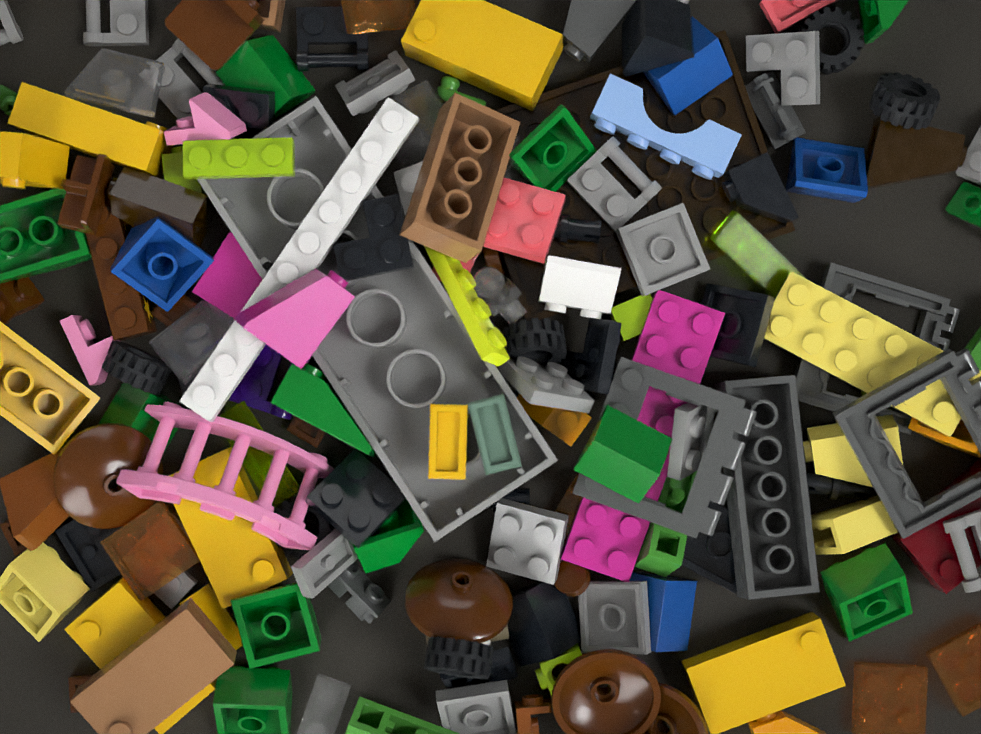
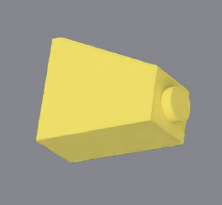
[803,414,903,487]
[811,495,898,555]

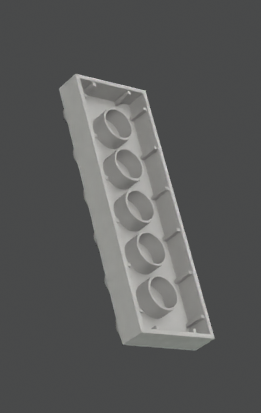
[197,96,558,542]

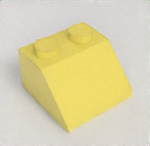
[0,542,90,642]

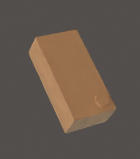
[400,93,520,263]
[70,598,237,734]

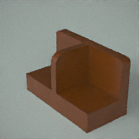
[57,154,115,235]

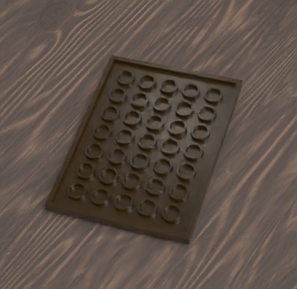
[495,30,795,321]

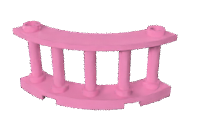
[116,402,334,550]

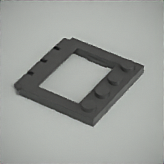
[794,262,960,434]
[832,348,981,539]
[573,357,757,539]

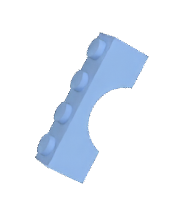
[590,74,742,180]

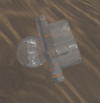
[474,267,527,324]

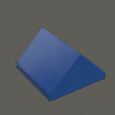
[643,16,733,116]
[786,138,868,203]
[110,216,214,312]
[629,571,697,652]

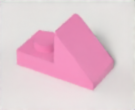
[163,92,247,146]
[60,315,118,386]

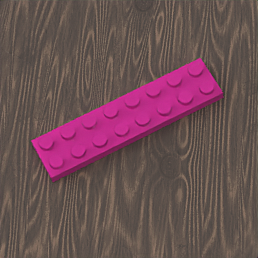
[561,290,725,582]

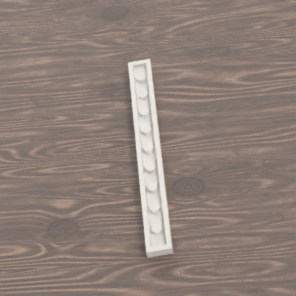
[180,97,419,422]

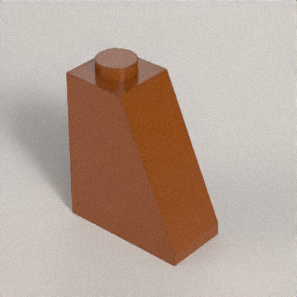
[0,447,69,551]

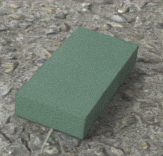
[468,394,522,475]

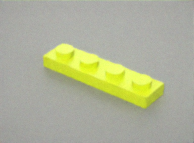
[424,246,510,367]

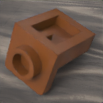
[514,694,552,734]

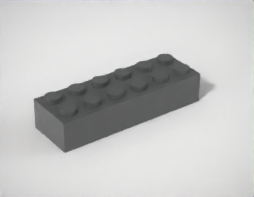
[715,375,820,600]

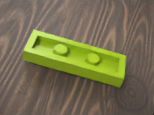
[183,137,295,180]

